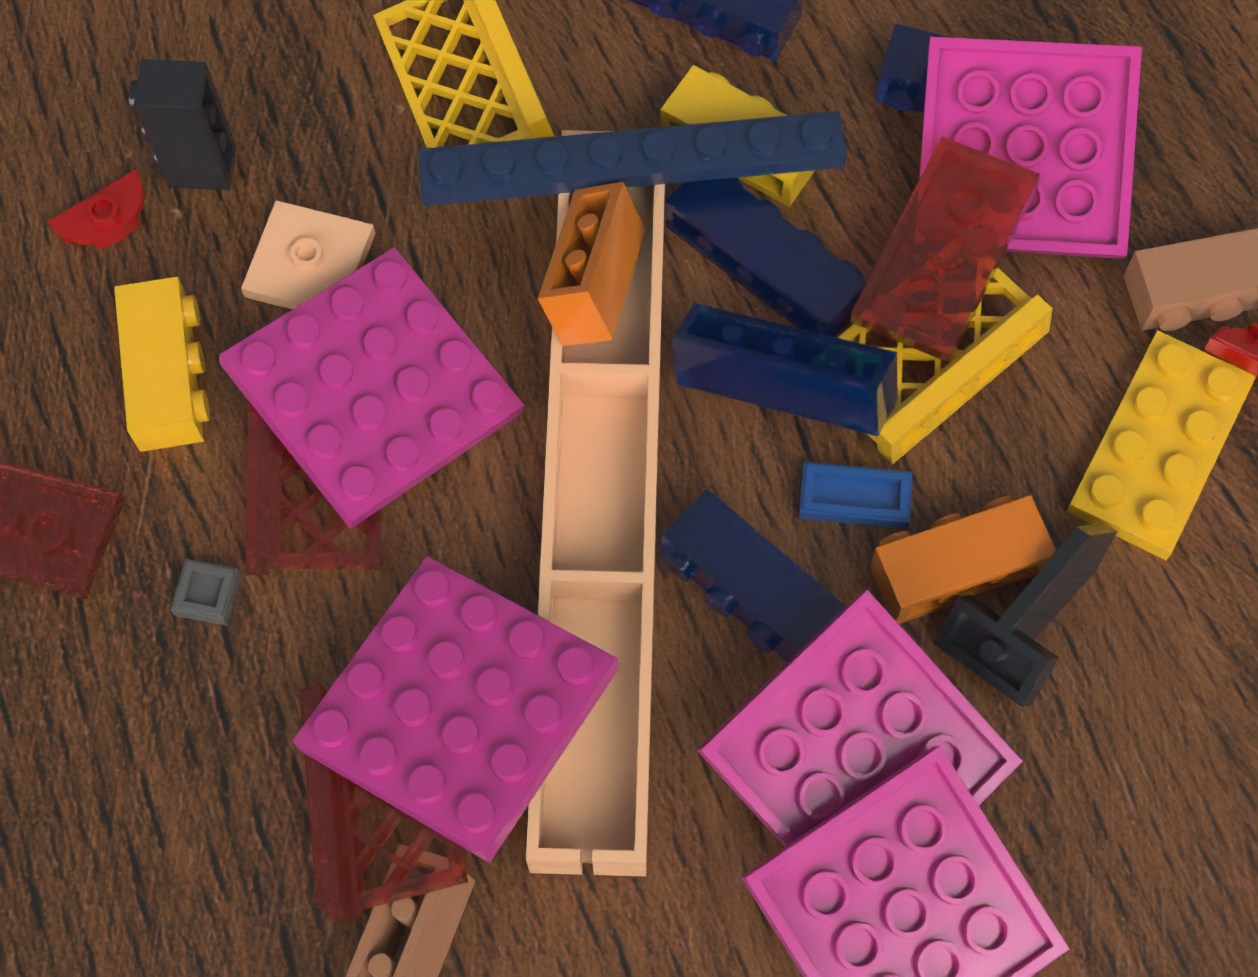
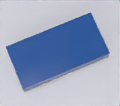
[799,461,913,529]

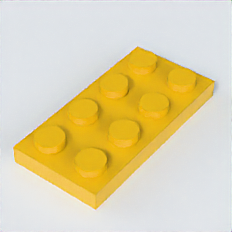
[1066,330,1256,561]

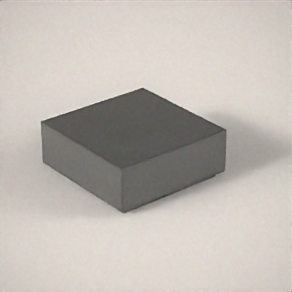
[170,559,242,626]

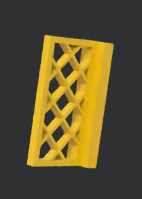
[373,0,555,148]
[804,234,1053,465]

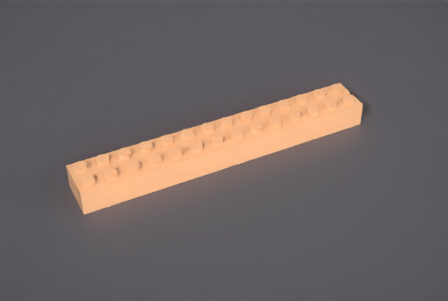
[526,130,665,876]

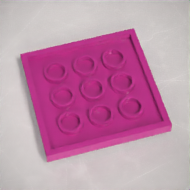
[914,37,1142,259]
[219,247,525,529]
[293,556,620,863]
[697,590,1023,847]
[740,746,1069,977]

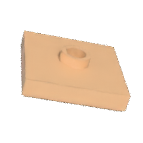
[241,201,375,309]

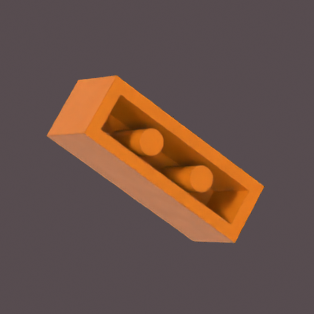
[538,182,646,346]
[870,495,1056,624]

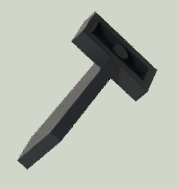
[933,523,1118,707]

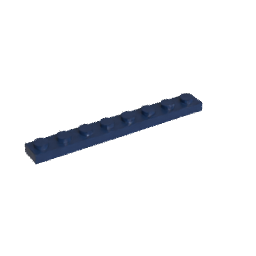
[418,111,847,206]

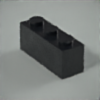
[129,59,237,191]

